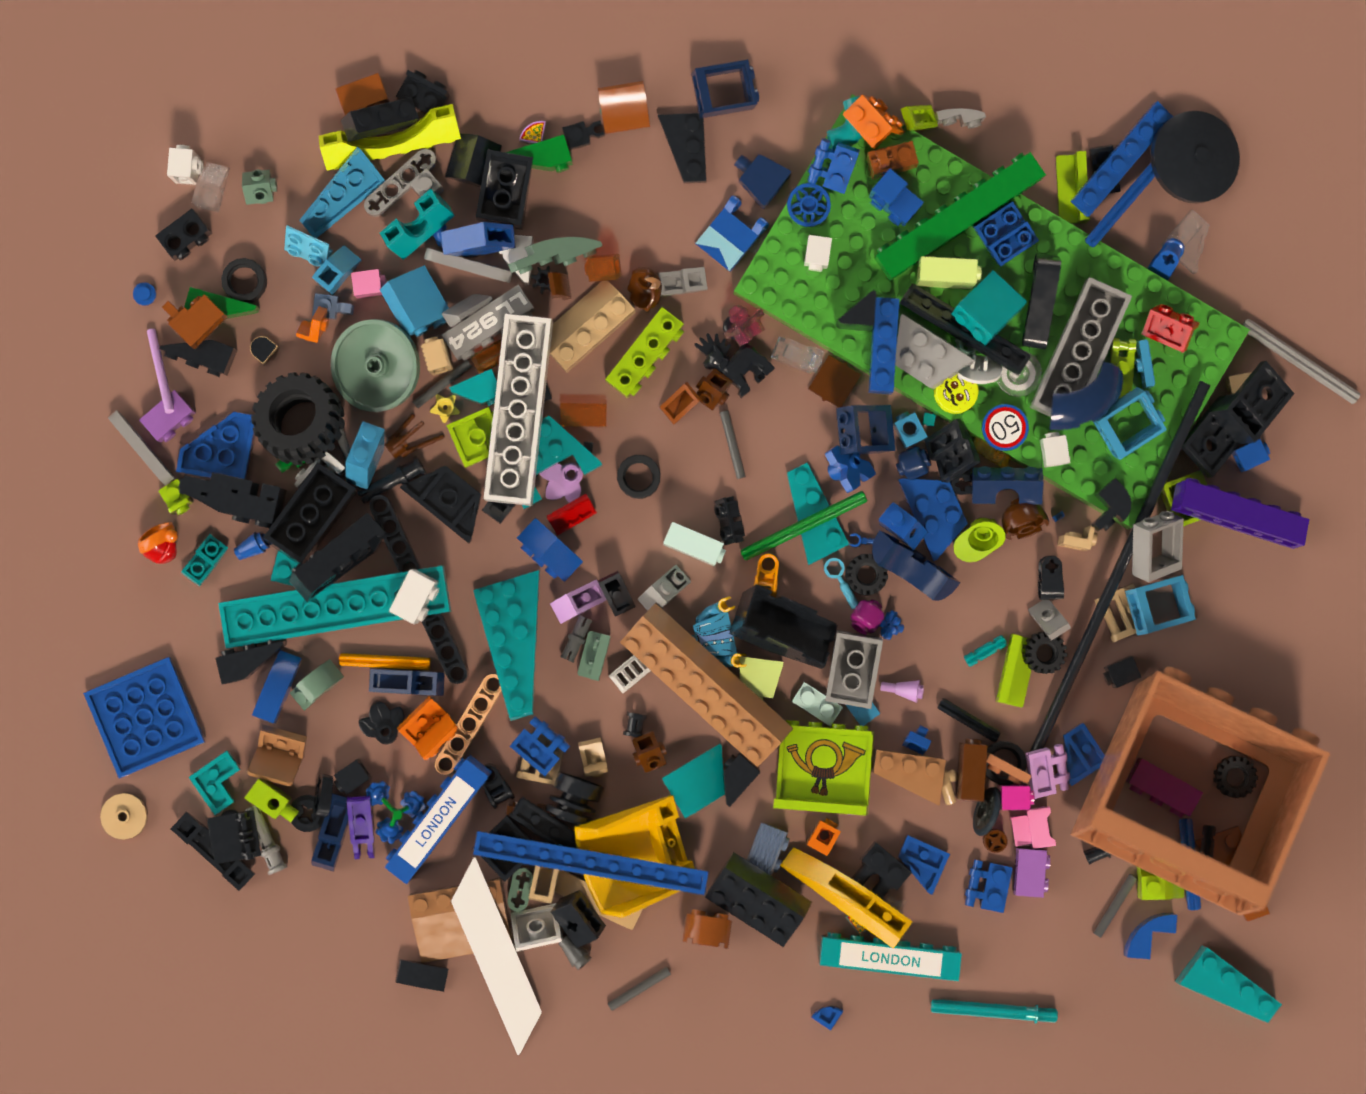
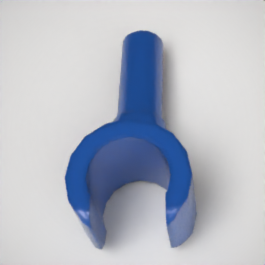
[849,533,874,548]

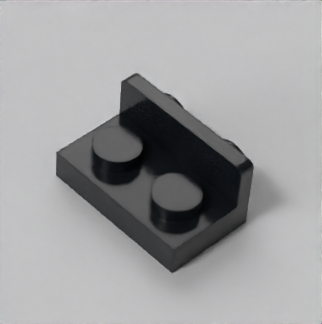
[396,70,449,114]

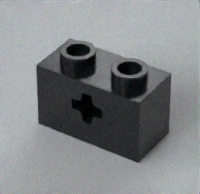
[551,890,606,948]

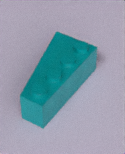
[1174,945,1282,1023]

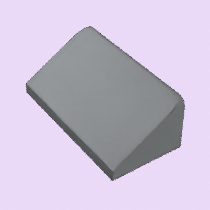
[442,294,493,327]

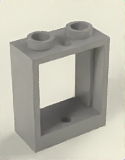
[1132,511,1184,582]

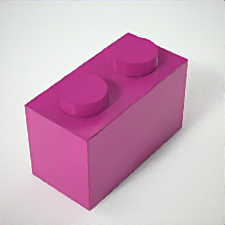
[997,784,1034,810]

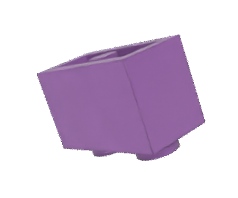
[139,390,196,443]
[1013,848,1050,898]

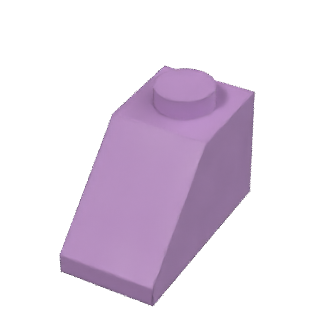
[550,579,607,624]

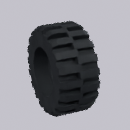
[251,372,345,465]

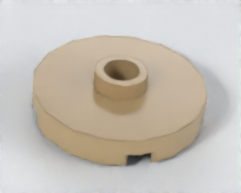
[100,793,148,840]

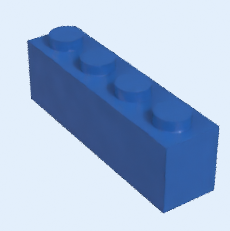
[868,297,899,395]

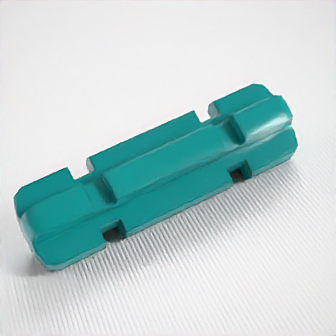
[964,635,1007,667]

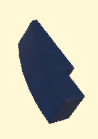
[369,669,445,696]
[311,794,349,872]

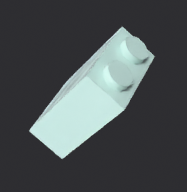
[663,522,726,567]

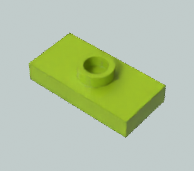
[901,105,938,131]

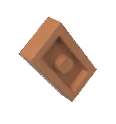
[986,753,1032,785]

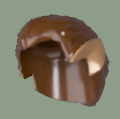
[626,267,662,312]

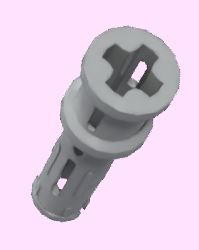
[245,806,288,875]

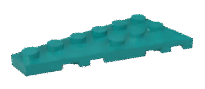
[473,570,540,721]

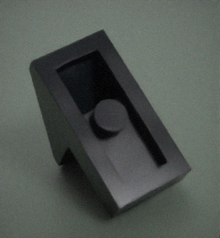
[597,571,636,617]

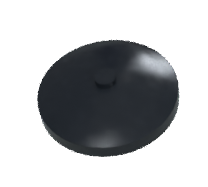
[1151,111,1240,204]

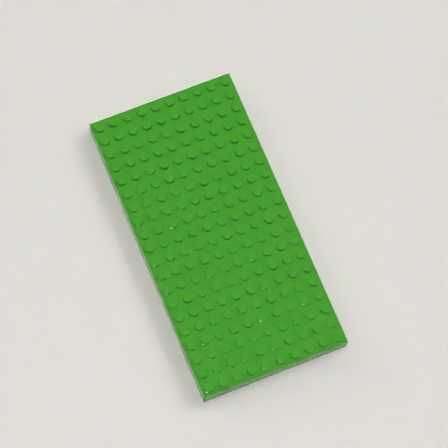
[733,94,1250,529]

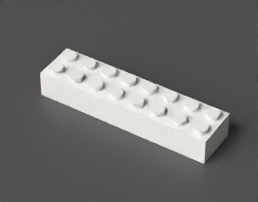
[484,314,553,506]

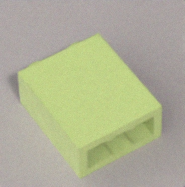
[916,257,981,289]

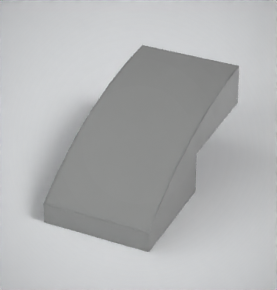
[657,267,707,297]

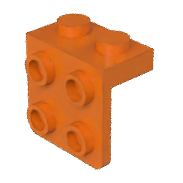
[843,94,905,149]
[397,696,458,760]

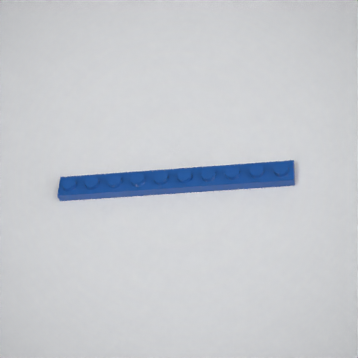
[473,831,708,895]

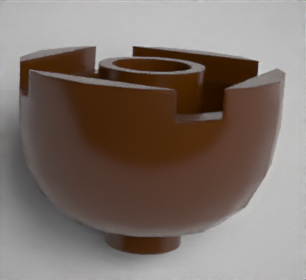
[1002,498,1049,540]

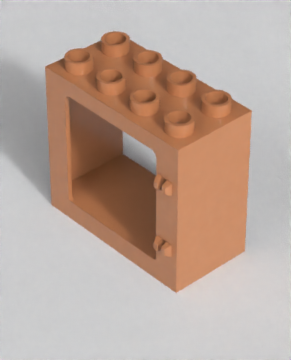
[1070,667,1330,915]

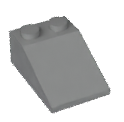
[825,630,883,709]

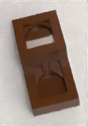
[548,272,572,300]

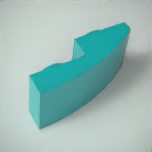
[181,534,228,587]

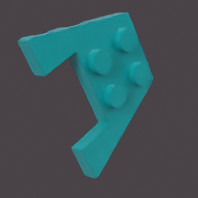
[522,416,603,510]

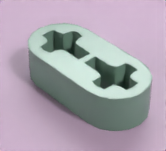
[508,867,534,912]

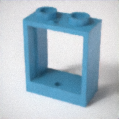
[1093,387,1167,460]
[1125,575,1196,636]

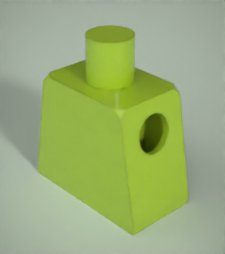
[245,778,299,823]

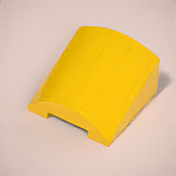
[575,795,695,918]

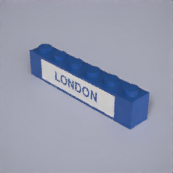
[384,755,492,884]

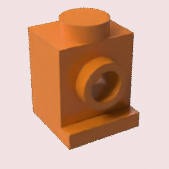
[806,818,841,856]

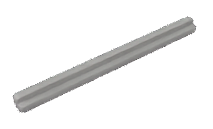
[1242,319,1361,404]

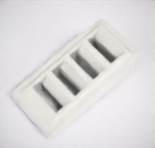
[609,655,651,693]

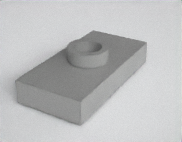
[1028,600,1071,640]

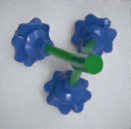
[366,781,427,844]

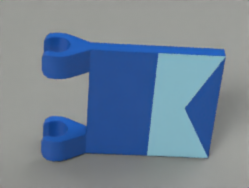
[695,195,769,272]

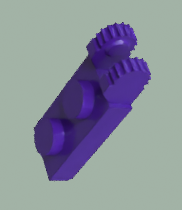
[347,796,375,859]

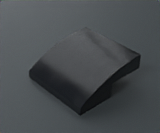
[924,419,980,483]

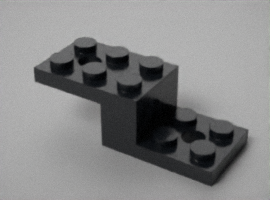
[1182,361,1295,478]

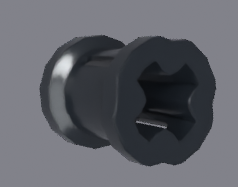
[623,712,647,737]

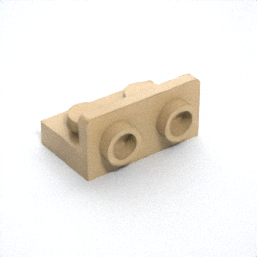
[1057,526,1098,551]

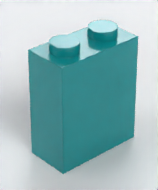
[952,270,1027,346]

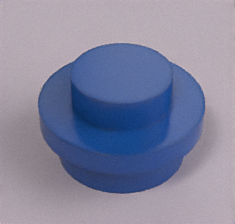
[133,282,156,306]

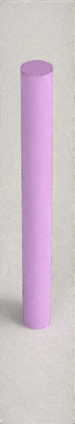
[147,329,174,414]

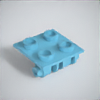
[284,225,333,266]

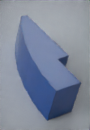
[252,650,302,724]

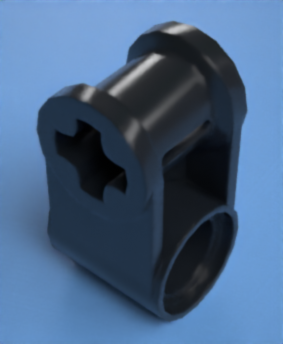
[1038,556,1064,600]
[482,763,515,809]

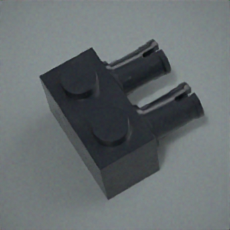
[851,841,912,899]

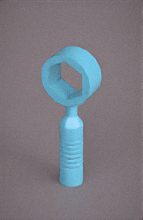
[824,558,859,609]

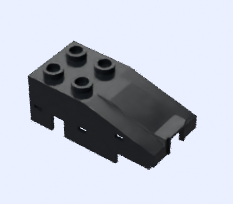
[179,472,287,528]
[729,584,838,669]

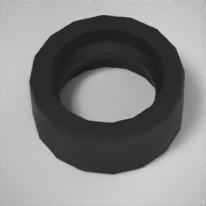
[221,258,267,303]
[617,455,661,499]
[986,741,1027,785]

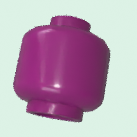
[850,599,885,635]

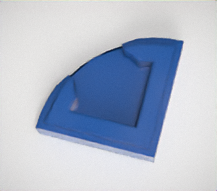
[811,1006,843,1030]

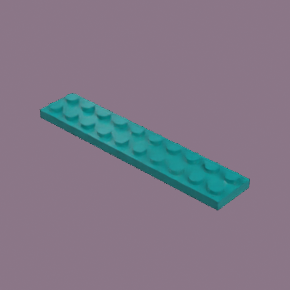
[218,565,452,648]

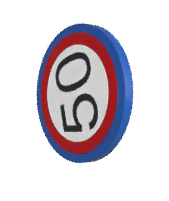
[982,404,1029,451]

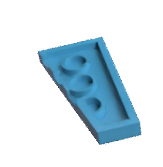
[299,147,385,238]

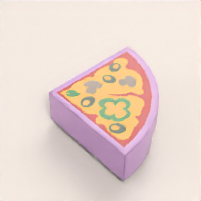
[519,121,546,144]

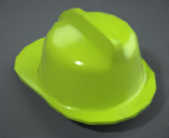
[953,518,1006,562]

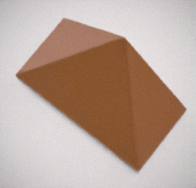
[660,382,701,425]

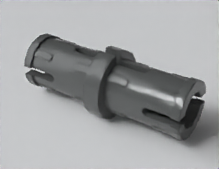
[560,615,592,663]

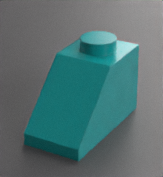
[449,369,497,407]

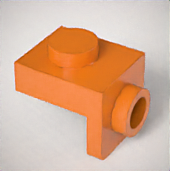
[296,306,329,343]

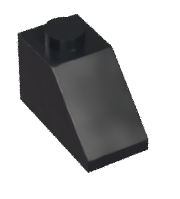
[724,753,761,807]

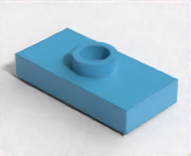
[1135,340,1155,389]

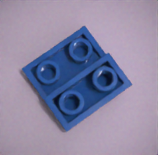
[972,201,1039,266]

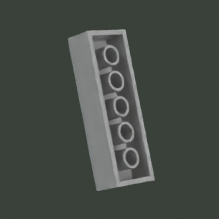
[1029,277,1132,417]

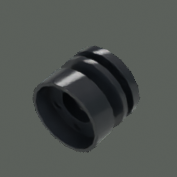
[546,772,604,824]

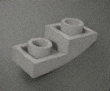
[935,108,986,129]

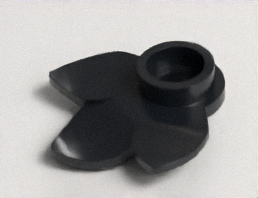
[358,701,404,745]

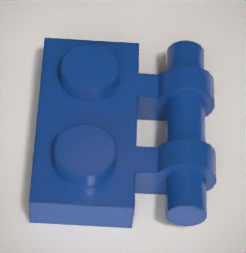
[808,138,860,194]
[509,716,570,776]
[965,859,1013,913]

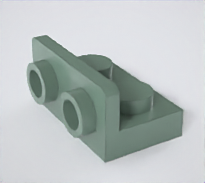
[577,631,611,681]

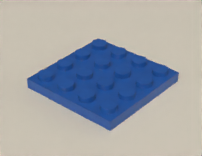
[83,657,206,779]

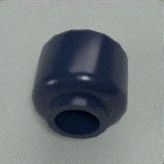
[896,446,932,480]

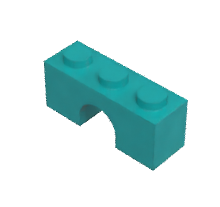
[380,189,455,260]

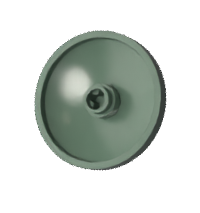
[331,319,420,412]

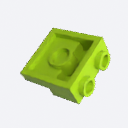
[446,407,494,468]

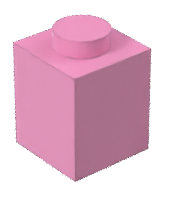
[351,269,387,298]

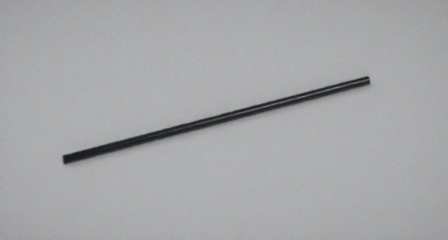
[1029,381,1211,752]

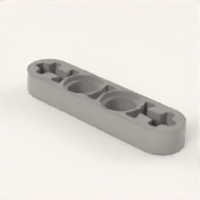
[364,149,437,217]
[424,248,512,283]
[108,410,175,485]

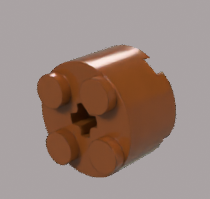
[682,910,732,949]

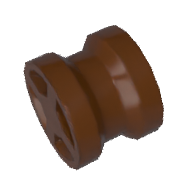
[983,829,1008,853]

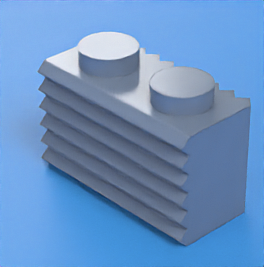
[747,822,790,876]

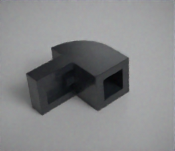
[1091,478,1131,531]

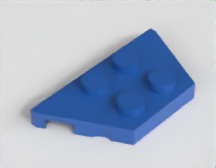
[898,478,968,561]

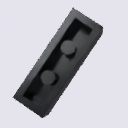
[341,97,419,142]

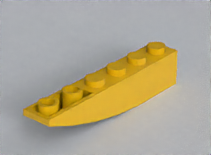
[780,847,913,948]

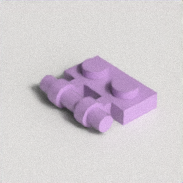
[1025,744,1070,799]

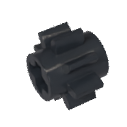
[531,266,551,295]

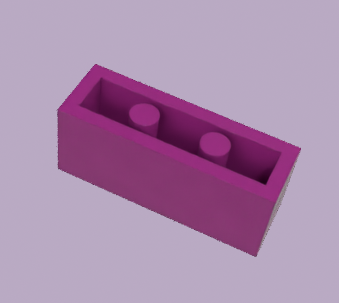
[1125,758,1203,818]

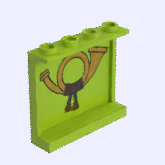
[773,720,874,816]

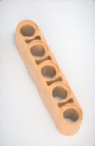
[435,674,502,775]

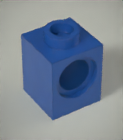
[1232,439,1270,473]

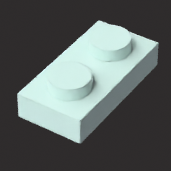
[792,682,843,726]

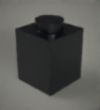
[1103,656,1142,688]
[334,759,372,794]

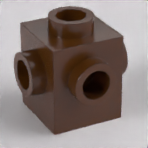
[696,368,733,411]
[632,731,667,773]

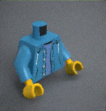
[691,596,747,668]

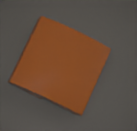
[598,81,650,134]

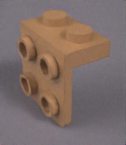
[248,725,307,786]

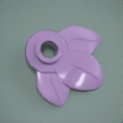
[540,463,583,503]

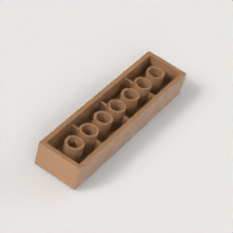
[620,603,793,767]

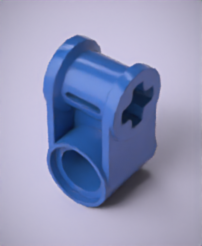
[1147,238,1185,281]

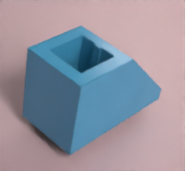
[312,246,362,295]

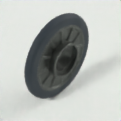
[973,787,1001,836]

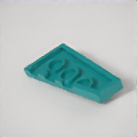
[786,463,849,565]

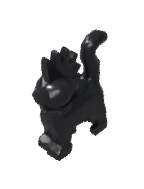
[694,316,775,399]

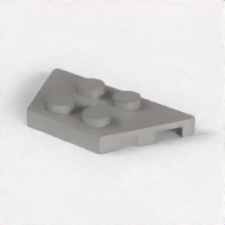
[895,314,975,389]

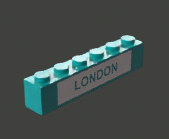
[819,932,962,981]

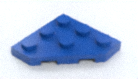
[176,412,255,479]

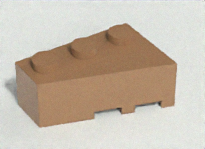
[872,749,946,806]

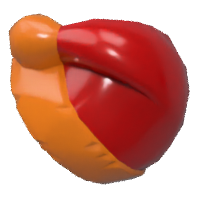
[138,522,178,564]

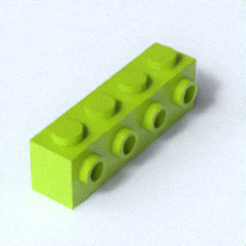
[605,307,685,399]

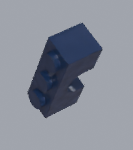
[972,466,1044,504]

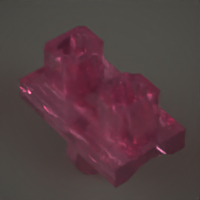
[723,305,765,346]

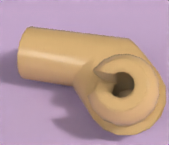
[942,769,958,805]

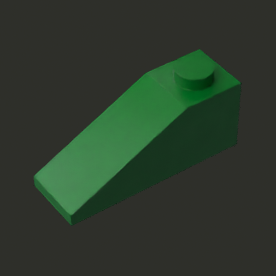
[505,134,573,173]
[184,287,260,319]

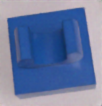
[902,725,931,755]

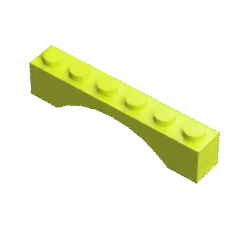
[319,104,461,170]

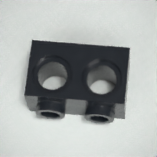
[155,208,212,261]

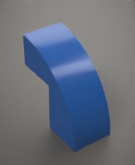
[1124,913,1177,959]

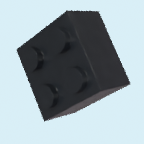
[473,815,533,882]

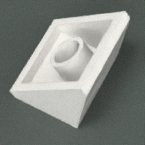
[510,903,563,951]

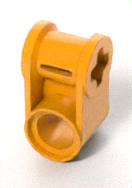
[754,554,779,598]

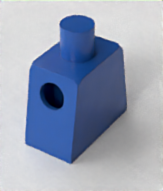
[878,502,928,550]

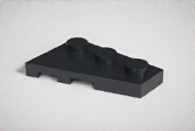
[658,113,706,184]

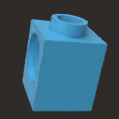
[893,411,927,449]

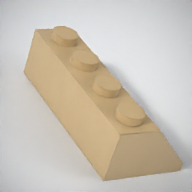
[550,279,635,373]

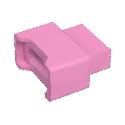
[1010,806,1056,849]

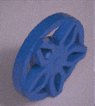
[787,183,831,227]

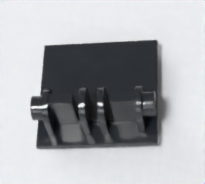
[207,810,261,864]

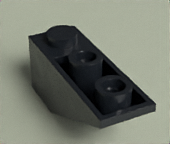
[159,340,237,378]
[215,639,287,685]

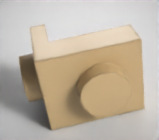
[578,738,608,777]

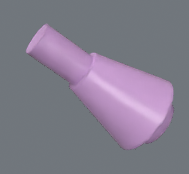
[880,680,924,703]

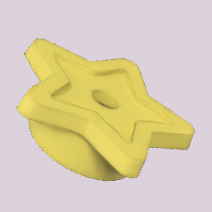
[430,394,460,423]

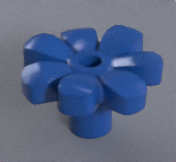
[879,610,904,640]

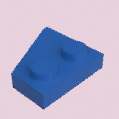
[1063,723,1105,786]
[898,835,950,895]

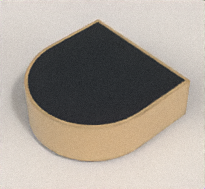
[250,336,279,365]

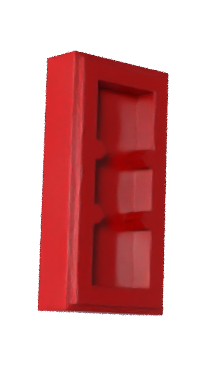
[546,494,597,536]

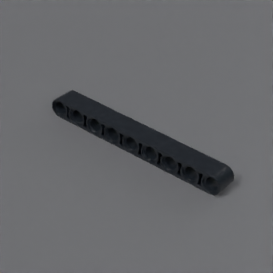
[369,495,469,684]

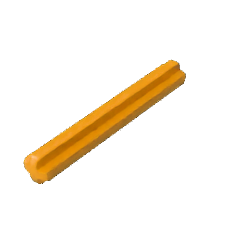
[339,653,431,670]

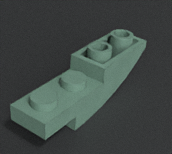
[508,237,603,274]

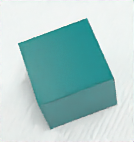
[922,413,936,427]

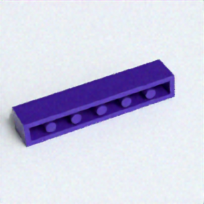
[1171,478,1310,549]

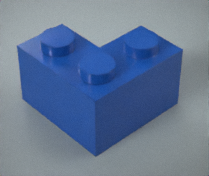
[869,169,924,227]
[517,518,583,582]

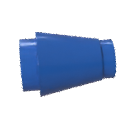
[234,531,270,560]

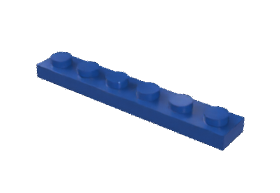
[1070,101,1173,217]

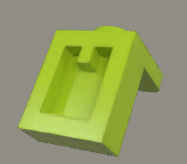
[158,479,194,515]

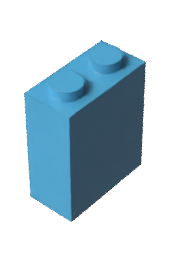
[380,265,449,337]
[346,421,385,490]

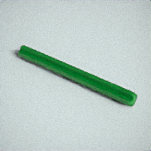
[741,491,868,560]

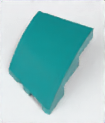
[662,744,725,819]

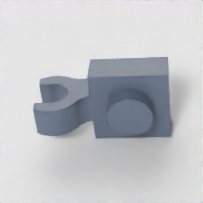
[312,293,354,320]

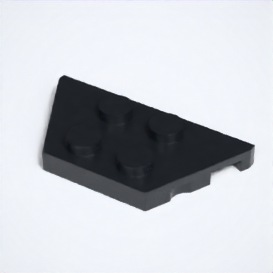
[400,465,482,544]

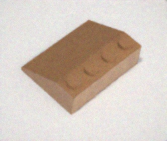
[408,878,513,963]

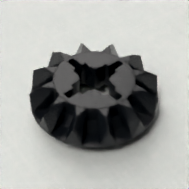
[291,795,325,832]

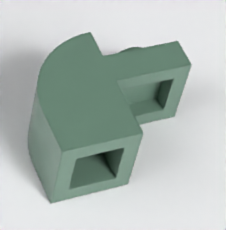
[290,659,344,711]

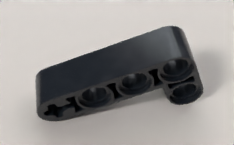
[1022,253,1061,350]

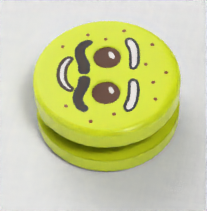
[934,374,979,414]

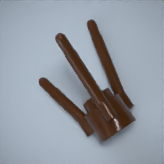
[385,414,445,458]

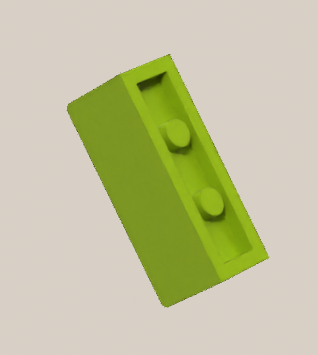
[1056,151,1090,224]
[995,634,1031,707]

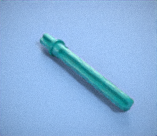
[931,999,1058,1024]

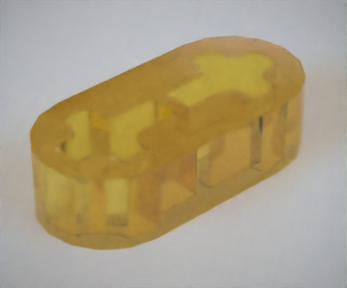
[972,436,1011,468]

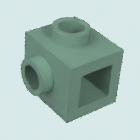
[242,169,278,205]

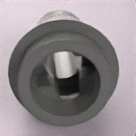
[559,936,592,970]

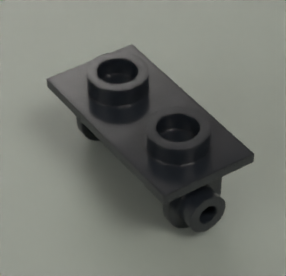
[714,496,745,546]

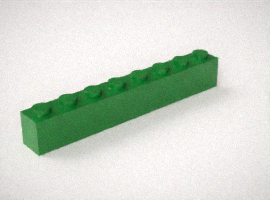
[874,152,1046,281]

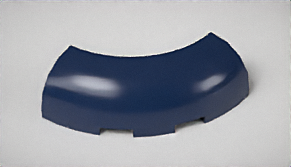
[1050,362,1124,430]
[872,530,961,601]

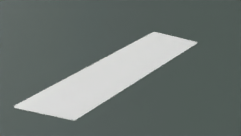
[451,857,542,1055]

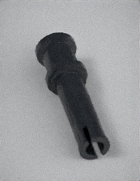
[357,455,426,504]

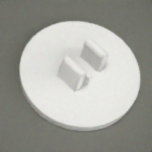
[957,355,1002,384]

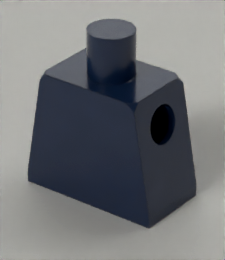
[734,154,792,209]

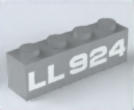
[441,284,535,361]

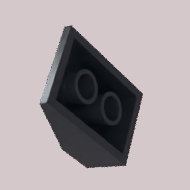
[476,150,533,230]

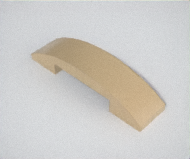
[555,870,643,930]

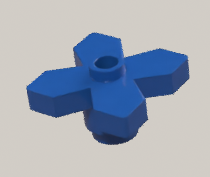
[825,445,876,493]

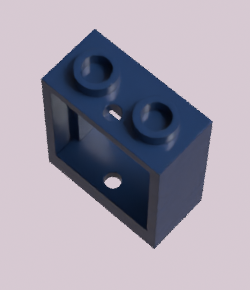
[691,60,759,118]
[836,405,896,455]

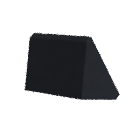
[445,133,502,187]
[835,290,877,332]

